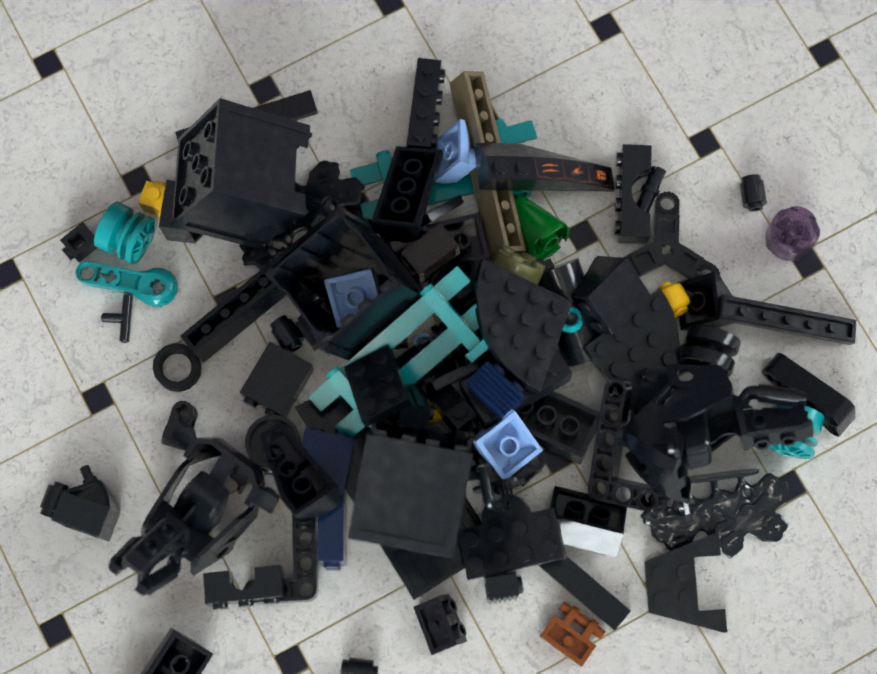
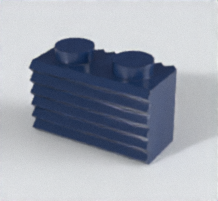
[466,361,525,421]

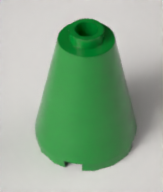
[514,196,570,260]

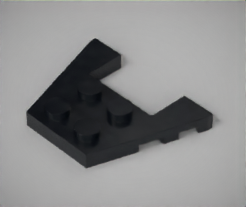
[644,533,727,633]

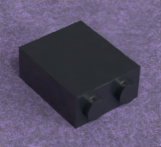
[240,341,314,418]

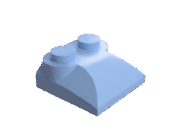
[435,119,476,184]
[324,267,380,328]
[473,411,543,480]

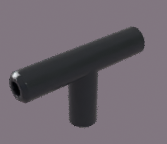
[101,294,133,343]

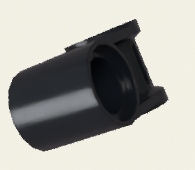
[161,401,198,451]

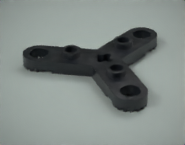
[623,191,720,279]

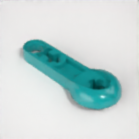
[75,262,178,307]

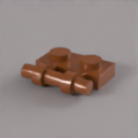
[539,601,606,667]

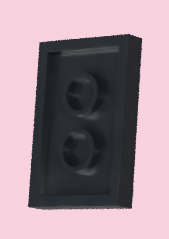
[344,344,412,428]

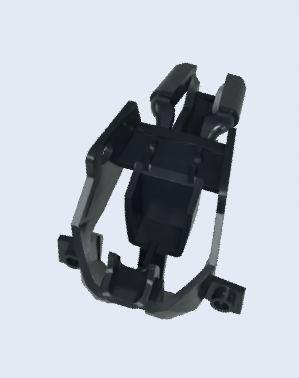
[616,364,813,522]
[108,419,281,596]

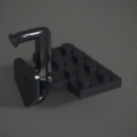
[458,463,567,580]

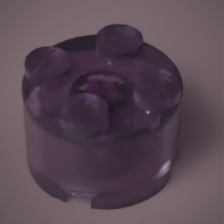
[766,206,820,262]

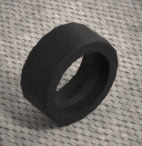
[152,343,202,392]

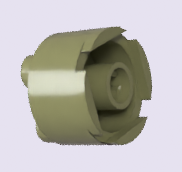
[493,245,546,285]

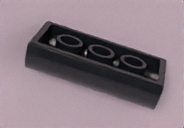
[371,146,443,242]
[538,258,600,367]
[141,628,213,674]

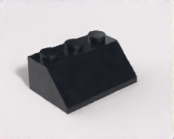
[549,486,627,557]

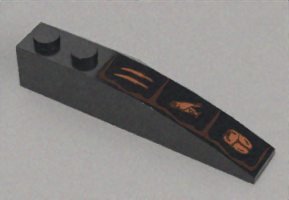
[474,143,615,192]

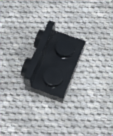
[413,594,467,655]

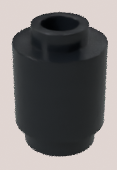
[740,174,767,212]
[270,315,304,353]
[40,481,69,518]
[340,657,378,674]

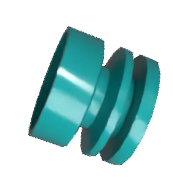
[94,201,156,265]
[768,404,825,459]

